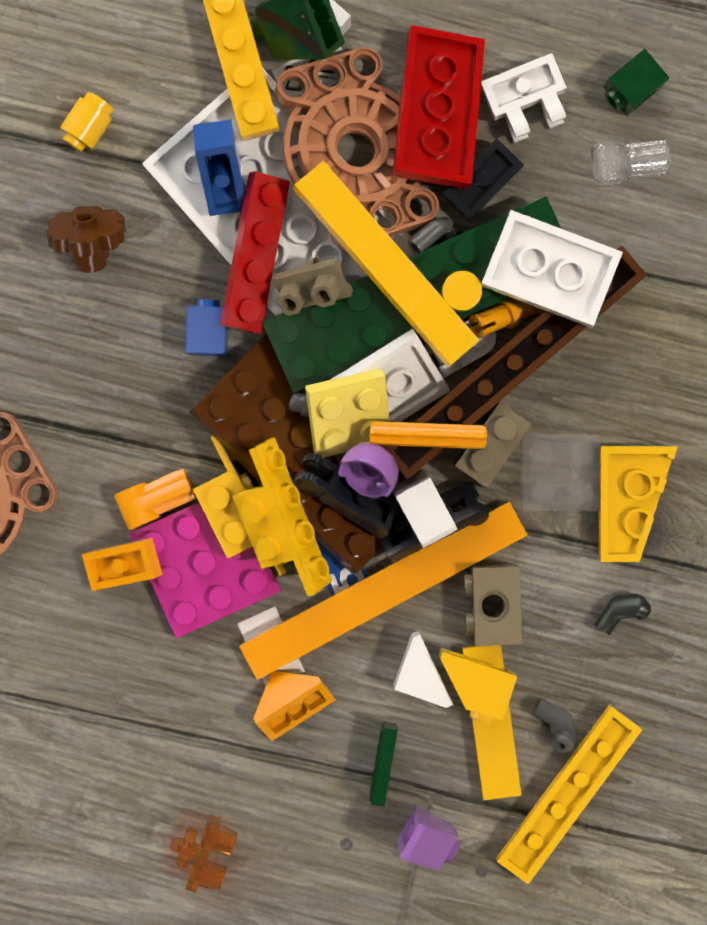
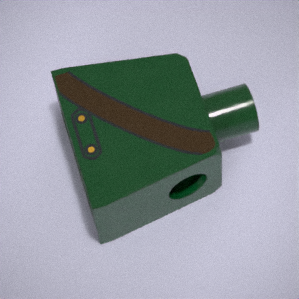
[250,0,345,60]

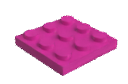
[129,502,282,638]

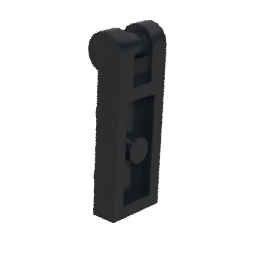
[381,482,489,563]

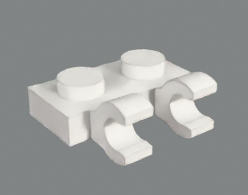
[481,53,567,143]

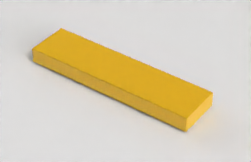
[462,645,522,800]

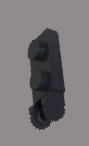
[294,453,399,539]

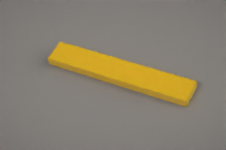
[292,160,479,367]

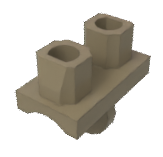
[272,258,353,316]

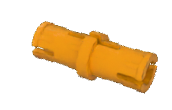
[469,298,545,338]

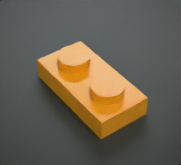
[82,538,163,591]

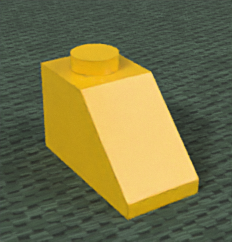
[439,647,518,724]

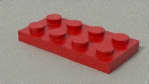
[392,25,485,189]

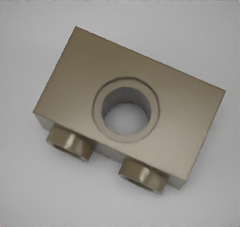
[464,564,522,646]

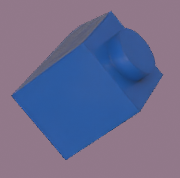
[193,119,245,216]

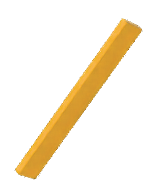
[239,501,528,680]

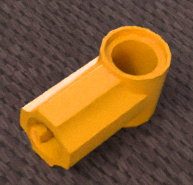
[114,469,197,531]

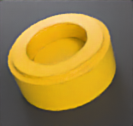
[442,271,482,312]

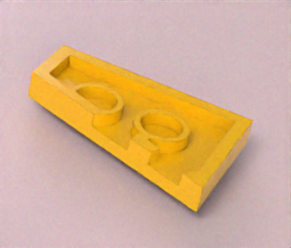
[598,446,678,562]

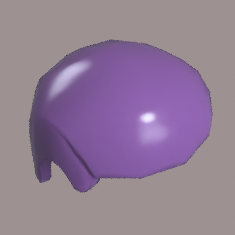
[338,443,399,498]

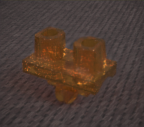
[170,814,238,893]

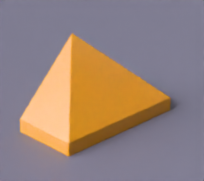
[253,671,336,741]

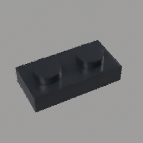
[442,138,524,222]

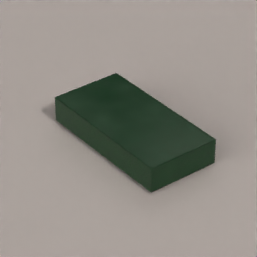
[369,721,398,807]

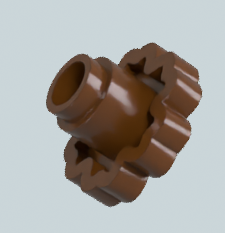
[46,206,126,273]

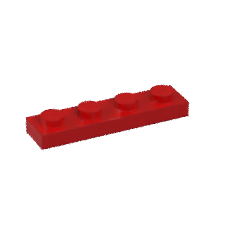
[220,171,290,334]

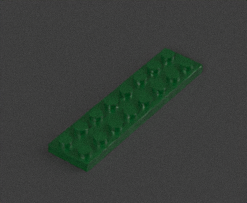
[262,196,561,393]

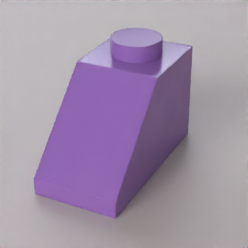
[398,806,460,870]

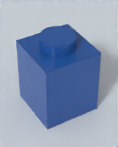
[186,300,229,357]

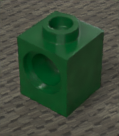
[603,48,669,116]

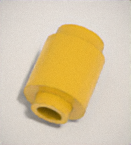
[60,91,114,152]

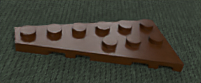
[189,333,382,575]

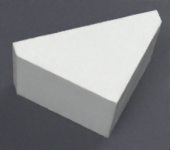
[392,470,458,548]
[394,630,453,708]

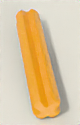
[369,421,487,449]

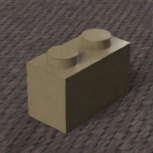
[452,402,532,488]

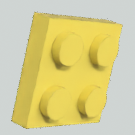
[305,368,390,458]

